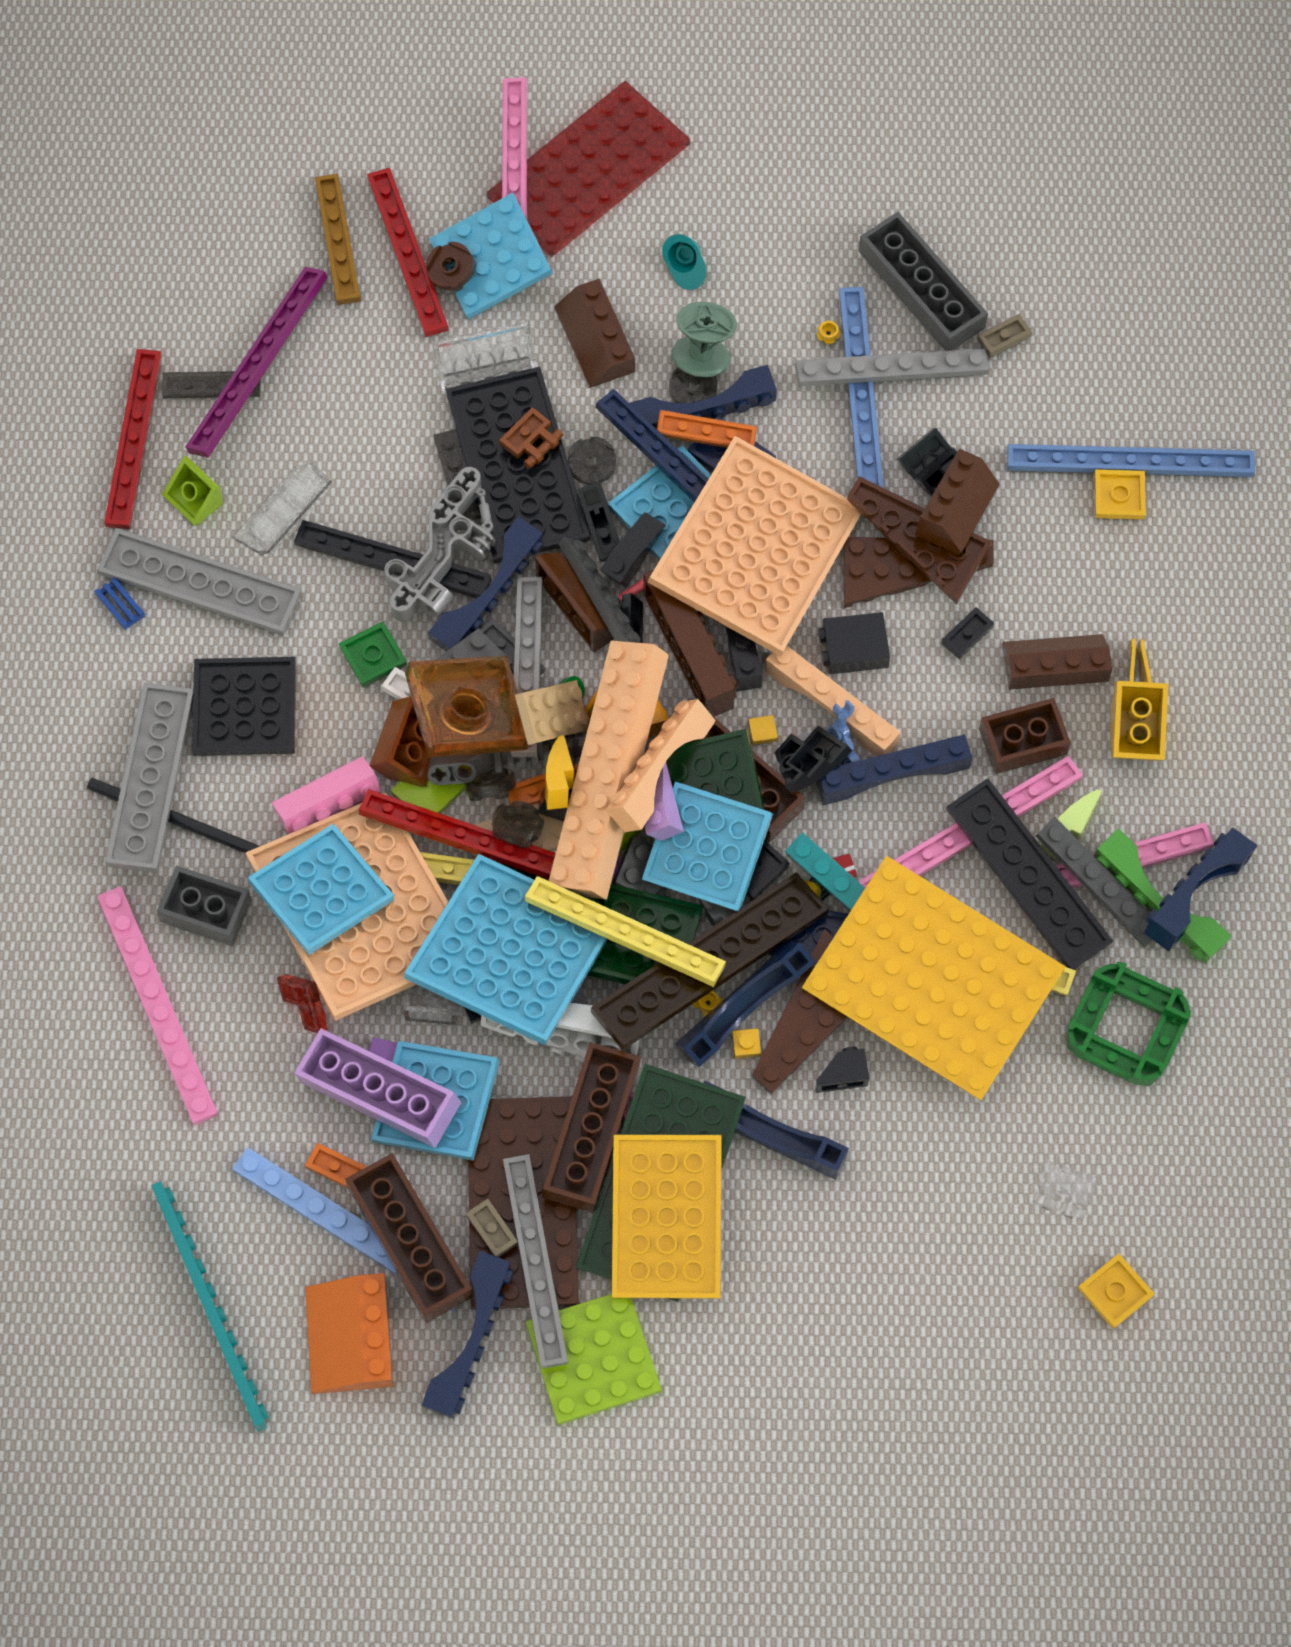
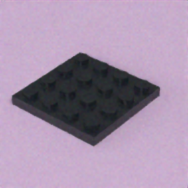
[192,657,296,756]

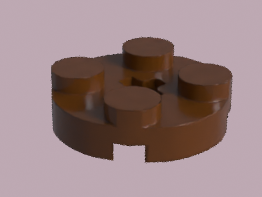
[426,242,476,291]

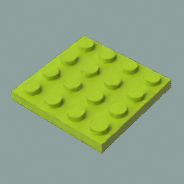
[525,1294,662,1425]

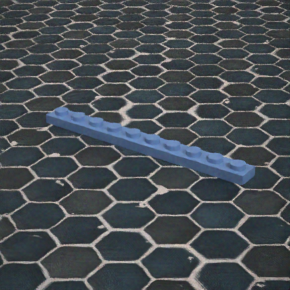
[839,287,884,488]
[1007,444,1255,477]

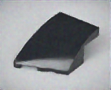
[897,428,957,497]
[774,726,853,794]

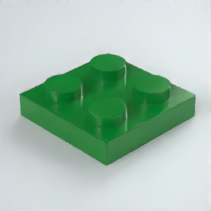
[339,621,407,688]

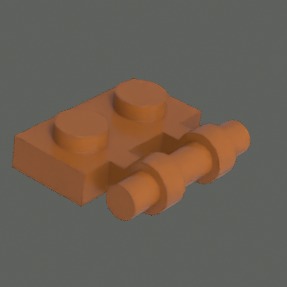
[499,407,564,469]

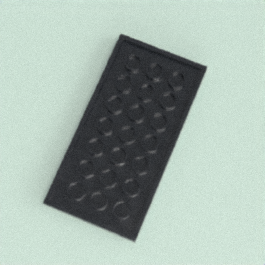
[445,366,590,564]

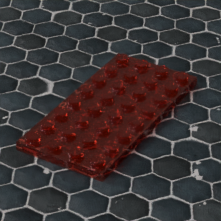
[487,80,690,257]

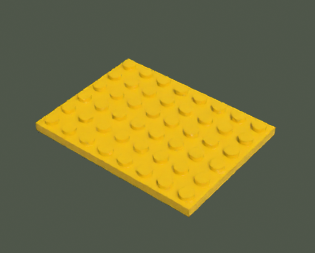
[802,856,1066,1101]

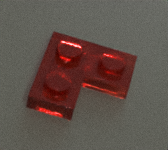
[277,974,328,1033]

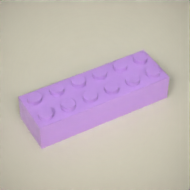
[294,1028,461,1148]

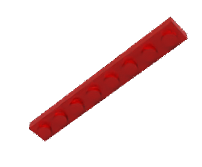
[367,167,449,337]
[104,349,162,530]
[359,789,556,879]

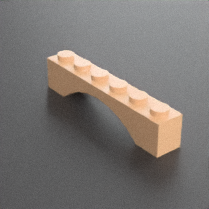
[765,646,901,756]
[606,699,716,832]

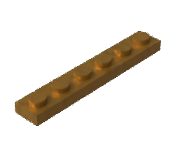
[315,173,361,305]

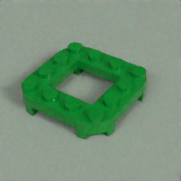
[1066,962,1191,1086]

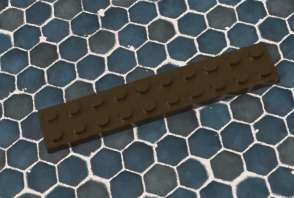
[590,872,829,1050]

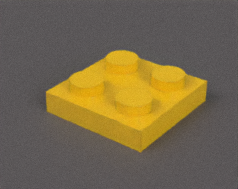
[1094,469,1146,520]
[1077,1253,1155,1330]

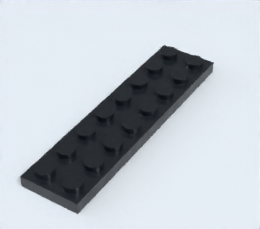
[946,778,1113,970]

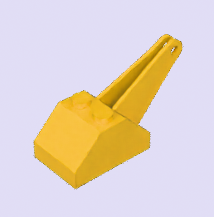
[1110,639,1169,761]

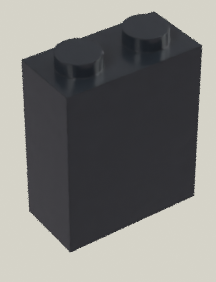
[818,612,890,674]

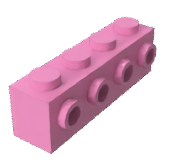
[272,756,381,834]

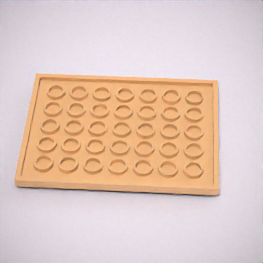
[648,436,861,656]
[246,793,448,1021]

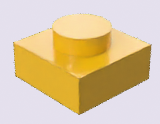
[732,1028,761,1059]

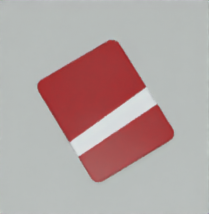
[832,854,857,877]

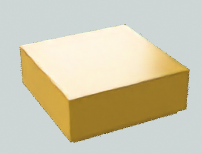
[748,715,778,745]

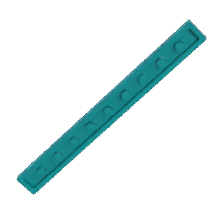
[151,1181,269,1432]

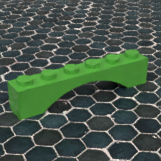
[1093,828,1231,963]

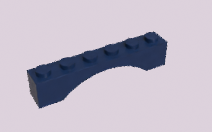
[629,365,777,429]
[428,516,544,652]
[816,734,972,805]
[1144,827,1258,951]
[675,940,816,1067]
[703,1080,849,1180]
[421,1251,514,1418]

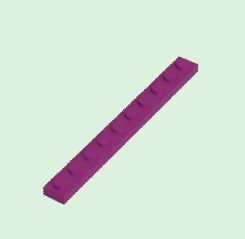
[185,267,328,458]

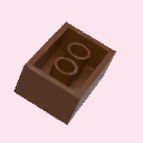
[979,698,1071,774]

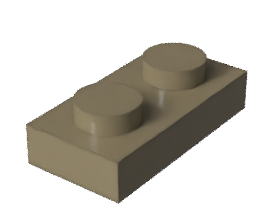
[977,314,1032,358]
[466,1199,518,1257]

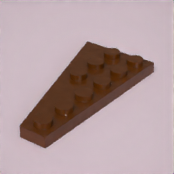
[847,476,992,605]
[844,537,994,608]
[752,929,848,1094]

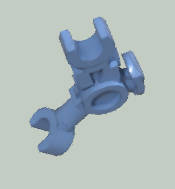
[827,700,860,765]

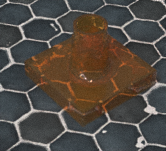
[405,656,529,757]

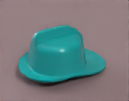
[662,234,707,290]

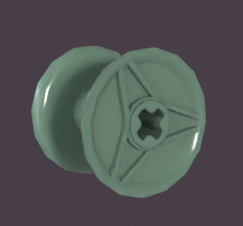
[671,301,737,377]

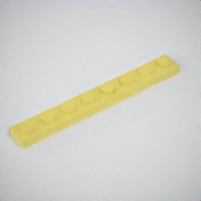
[525,876,726,987]

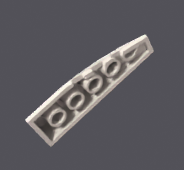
[481,1003,640,1062]

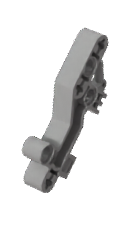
[384,467,497,622]

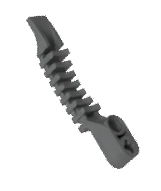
[427,734,586,785]

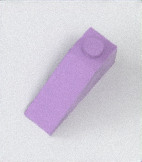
[644,762,684,841]

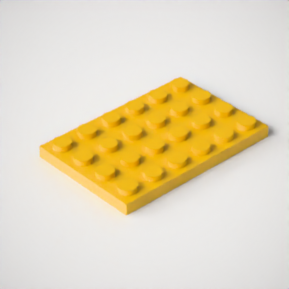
[612,1135,722,1299]

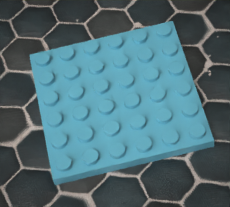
[404,854,608,1045]

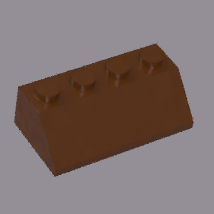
[555,279,635,388]
[915,448,1000,555]
[535,552,614,653]
[1003,634,1112,690]

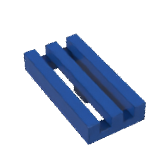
[94,578,145,630]

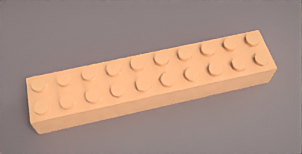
[549,641,669,900]

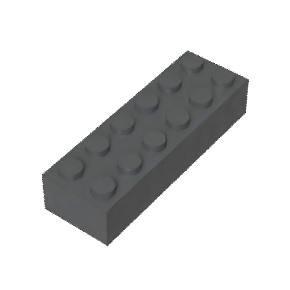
[858,212,988,351]

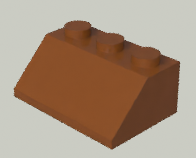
[369,696,448,787]

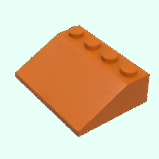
[305,1273,393,1394]

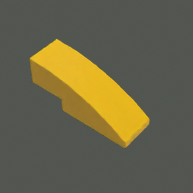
[545,735,574,810]

